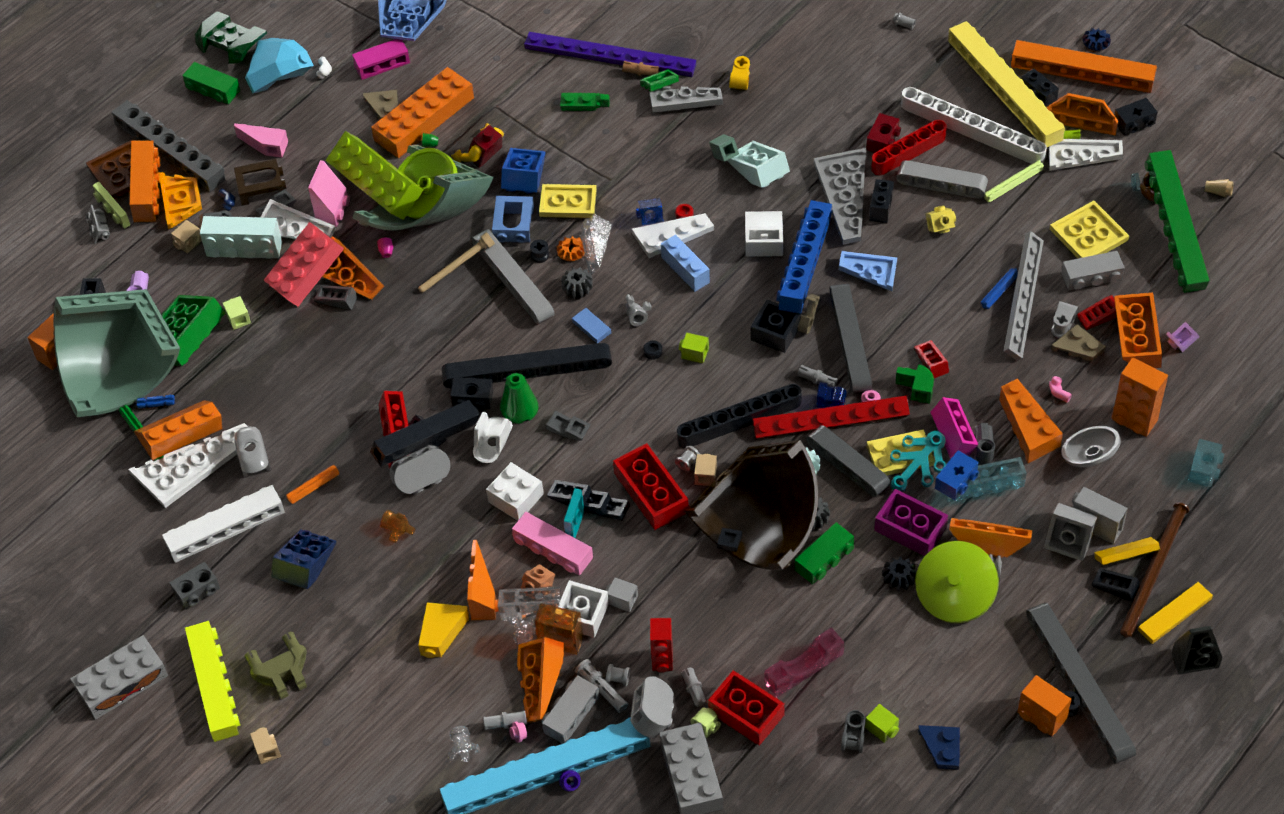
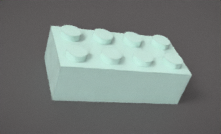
[200,216,282,259]

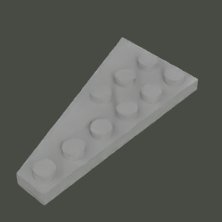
[814,148,866,245]

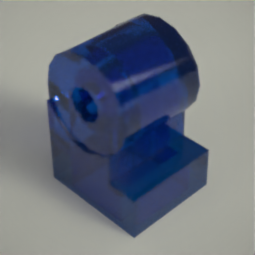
[817,382,847,408]

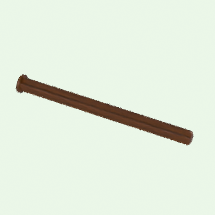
[1120,502,1189,638]

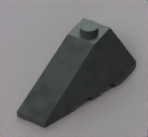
[1171,626,1223,675]

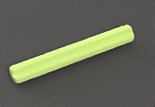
[984,160,1044,202]

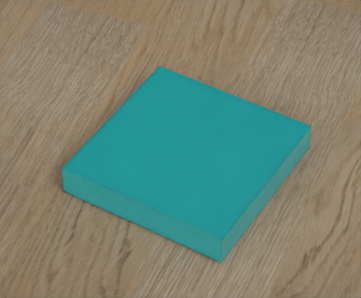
[564,488,584,539]

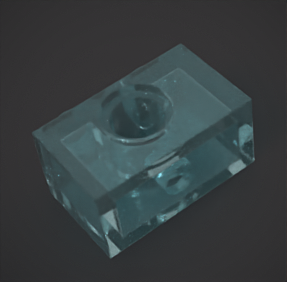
[1188,439,1225,487]

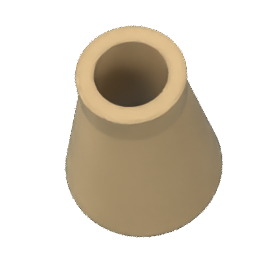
[1205,179,1233,197]

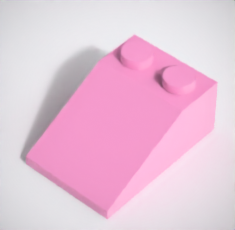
[308,160,350,227]

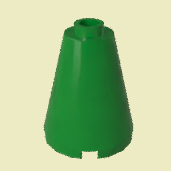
[500,373,539,424]

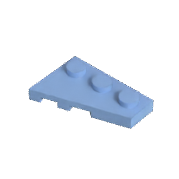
[839,251,897,291]

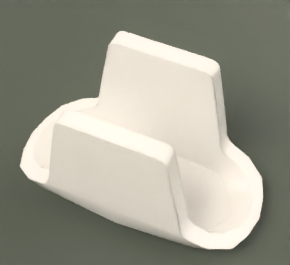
[473,412,513,463]

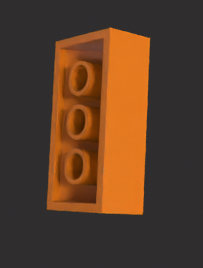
[1114,292,1162,368]
[134,400,222,460]

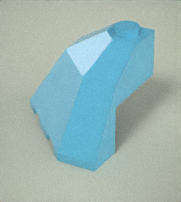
[245,38,314,93]

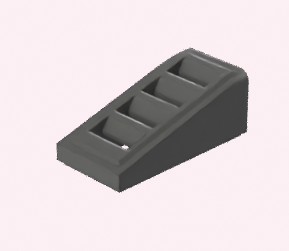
[314,285,358,310]

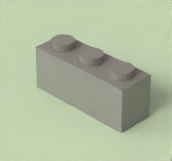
[1061,251,1125,290]
[542,675,599,744]

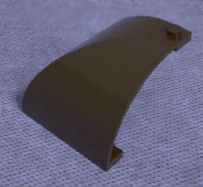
[684,440,818,570]

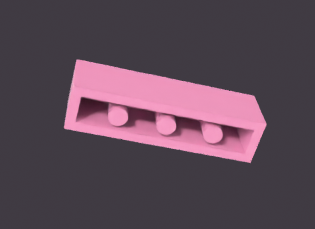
[512,512,593,576]

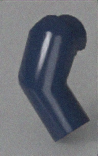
[218,188,236,211]

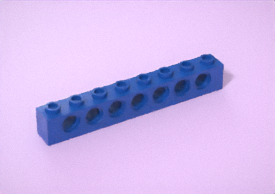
[776,200,832,314]

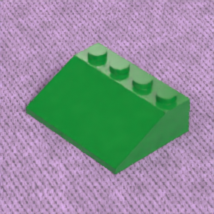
[162,295,226,366]

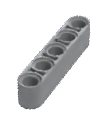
[896,160,988,199]

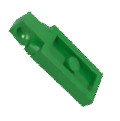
[560,93,610,111]

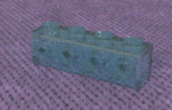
[945,457,1027,502]

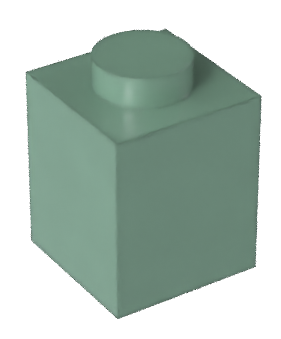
[709,134,739,162]

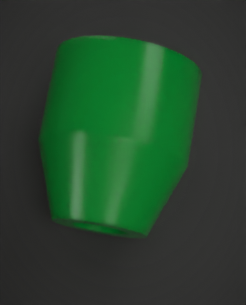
[422,133,439,148]

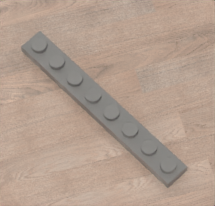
[1004,231,1044,361]

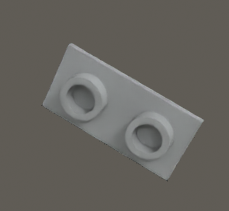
[86,205,110,244]

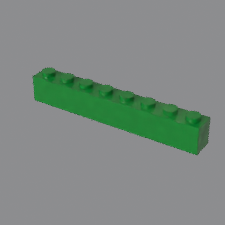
[1145,150,1210,293]

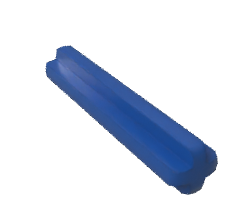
[980,268,1018,309]

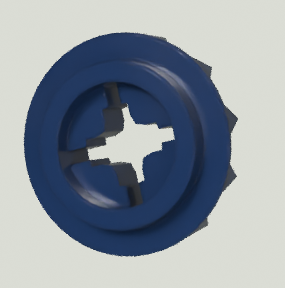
[1082,28,1111,51]

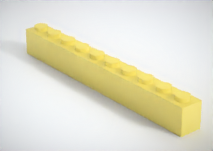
[948,21,1065,147]

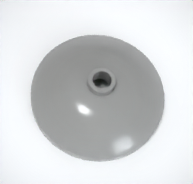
[1062,426,1121,468]

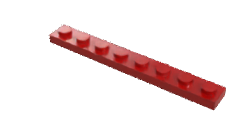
[752,395,910,439]

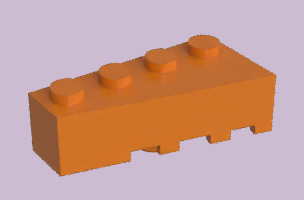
[999,378,1063,463]

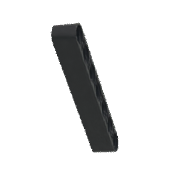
[677,384,802,448]

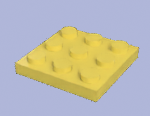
[1050,201,1129,258]

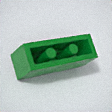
[182,62,240,105]
[795,522,854,585]

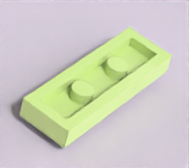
[93,182,130,229]

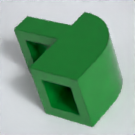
[895,364,934,404]

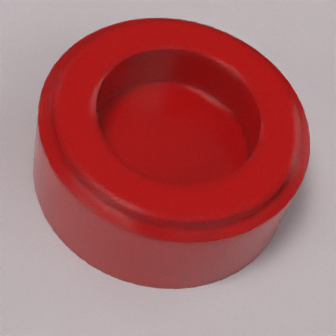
[675,204,694,219]

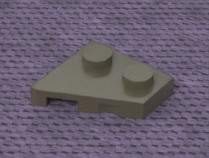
[363,90,398,119]
[1051,325,1106,362]

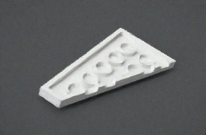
[128,423,251,508]

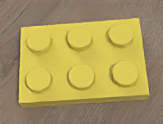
[539,184,597,218]
[866,429,935,475]

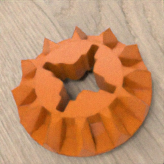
[556,235,586,261]

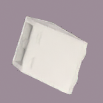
[745,211,783,256]

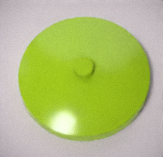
[398,148,458,220]
[915,541,999,623]

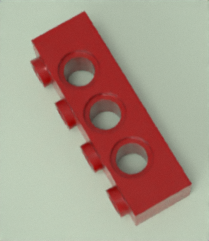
[378,391,408,468]

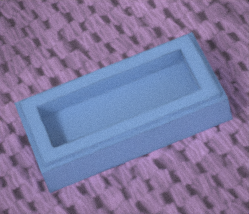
[572,308,611,343]

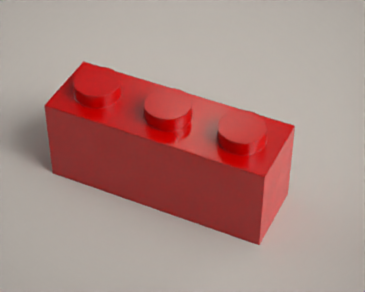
[650,618,673,673]

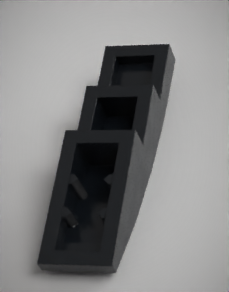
[547,480,630,521]

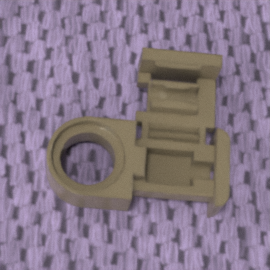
[798,294,820,334]

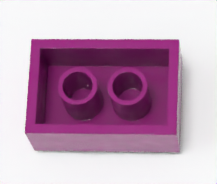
[874,489,948,556]

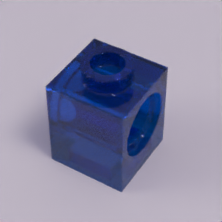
[636,198,664,225]

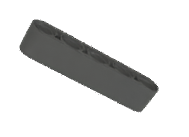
[806,425,890,497]

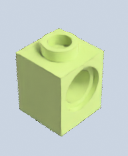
[223,296,251,330]

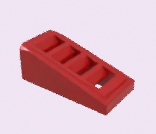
[1077,295,1117,330]
[914,340,949,378]

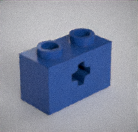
[935,450,979,500]

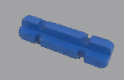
[136,395,175,408]

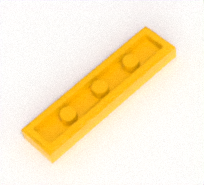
[1138,582,1213,644]

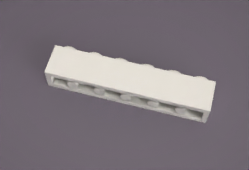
[162,485,285,563]

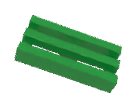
[640,69,679,92]

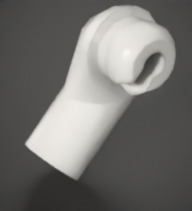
[316,57,332,79]

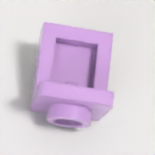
[1166,322,1200,353]

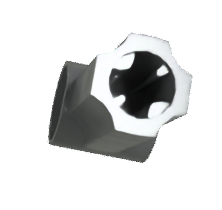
[975,423,995,465]

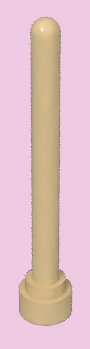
[418,232,495,293]

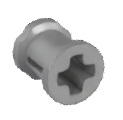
[675,446,700,472]
[606,664,631,686]

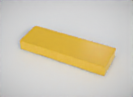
[1094,537,1160,565]

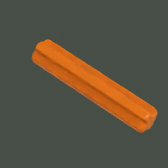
[286,465,339,504]

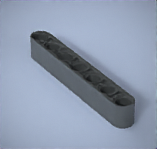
[829,283,872,393]

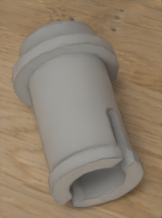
[893,12,916,30]

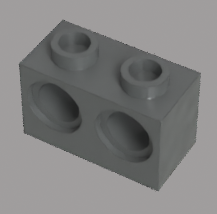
[169,562,220,610]

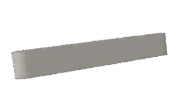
[471,229,555,324]

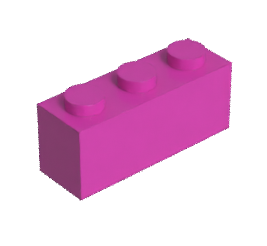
[352,39,410,80]
[930,397,978,458]

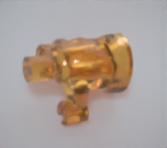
[380,510,416,543]

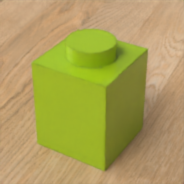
[679,333,709,364]
[865,704,899,743]

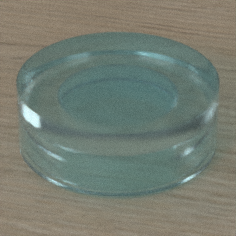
[1130,173,1141,192]

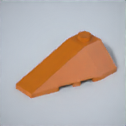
[322,236,384,300]
[467,540,500,620]
[517,637,564,723]

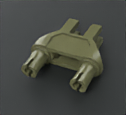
[244,632,307,699]

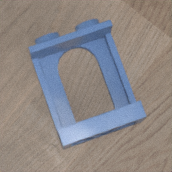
[492,196,534,243]

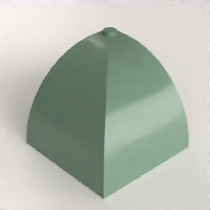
[352,145,493,230]
[53,289,180,417]

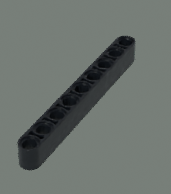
[441,343,612,389]

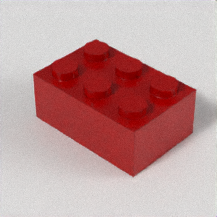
[708,670,785,746]

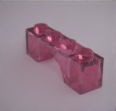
[764,627,844,697]

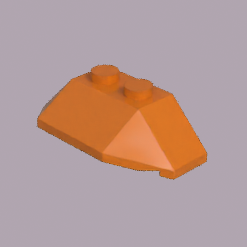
[1047,93,1118,136]
[949,518,1032,558]

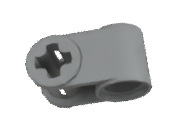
[1051,301,1078,338]

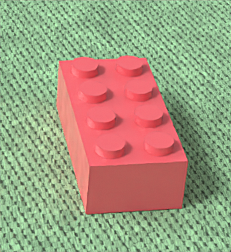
[264,222,344,307]

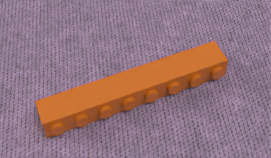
[1011,40,1157,93]

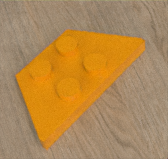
[159,172,202,229]

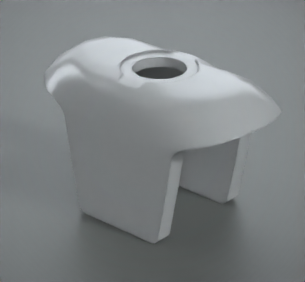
[234,426,271,477]

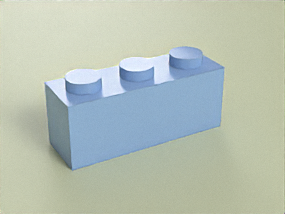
[661,235,710,292]

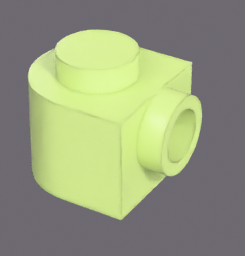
[690,708,721,738]

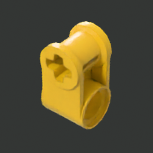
[729,56,750,90]

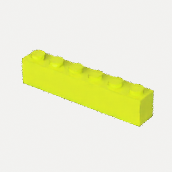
[185,621,240,742]

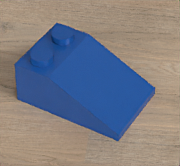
[501,148,546,193]

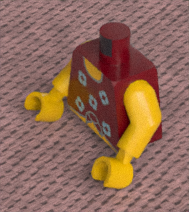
[451,123,504,168]

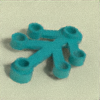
[890,431,946,492]

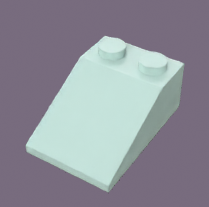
[727,141,790,188]

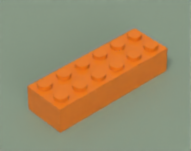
[371,67,474,159]

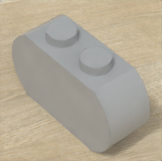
[390,445,450,494]
[630,677,674,738]

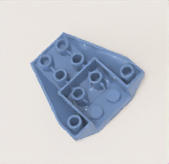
[378,0,447,41]

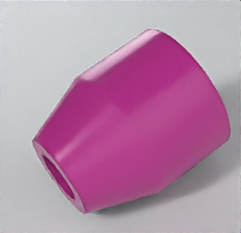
[377,238,393,258]

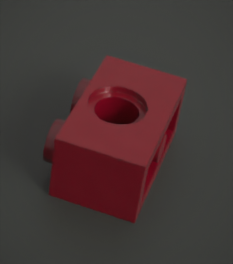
[866,113,901,152]

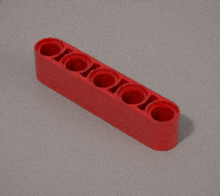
[871,120,946,176]

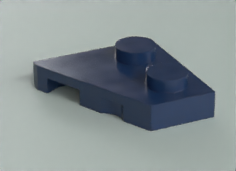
[918,725,960,770]

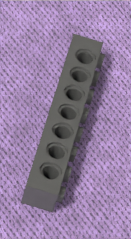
[111,100,226,192]

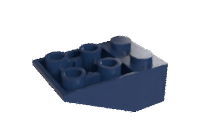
[271,529,336,589]

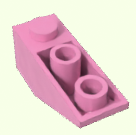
[234,123,288,158]

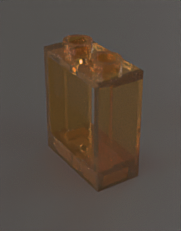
[534,603,583,655]

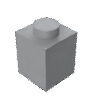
[606,578,638,612]

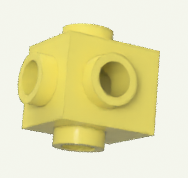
[925,206,956,233]

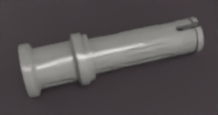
[575,659,628,713]

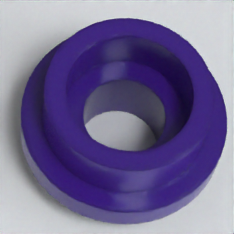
[559,770,581,792]

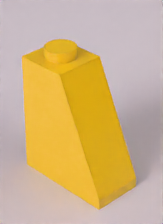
[418,603,469,658]

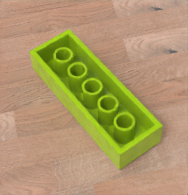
[325,131,424,220]

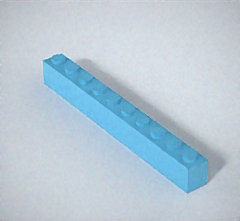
[440,717,650,814]

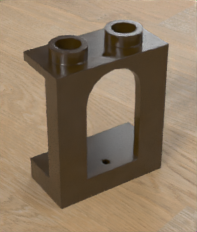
[234,159,287,206]

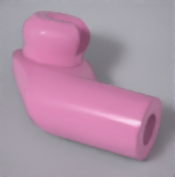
[1049,376,1072,403]

